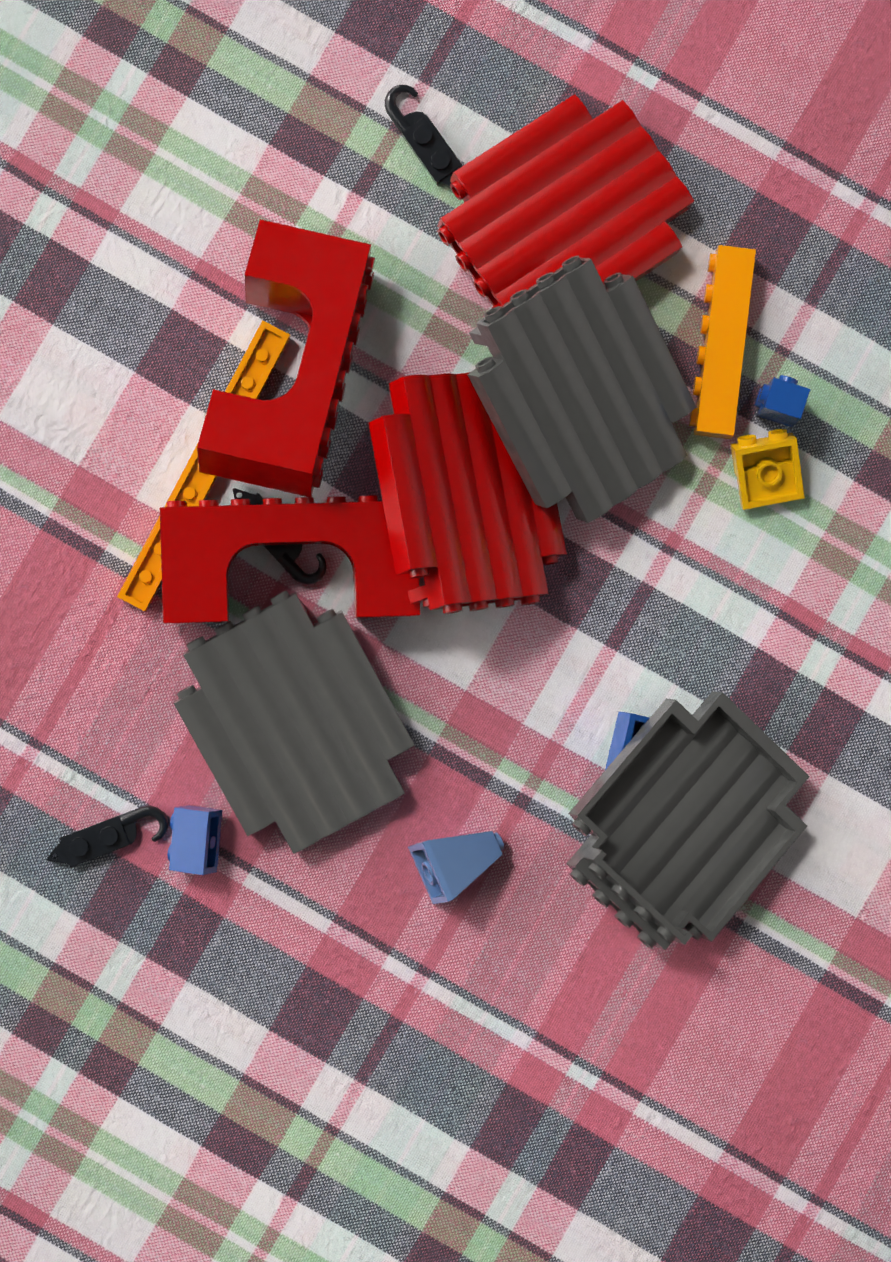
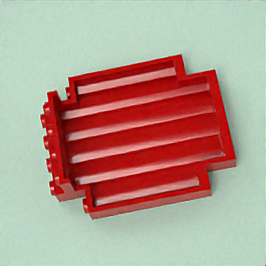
[437,94,695,309]
[368,372,567,614]

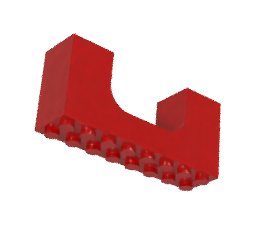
[197,219,375,498]
[160,495,420,624]

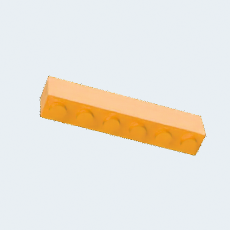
[689,245,756,439]

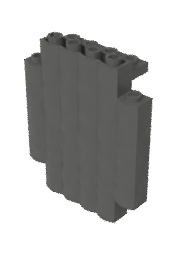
[467,256,696,523]
[174,591,414,854]
[566,691,810,950]

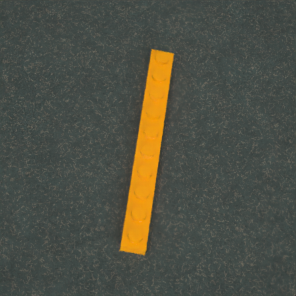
[117,320,291,612]

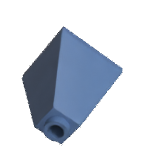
[408,831,504,904]

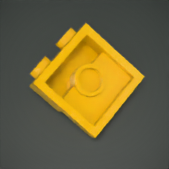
[730,429,805,510]

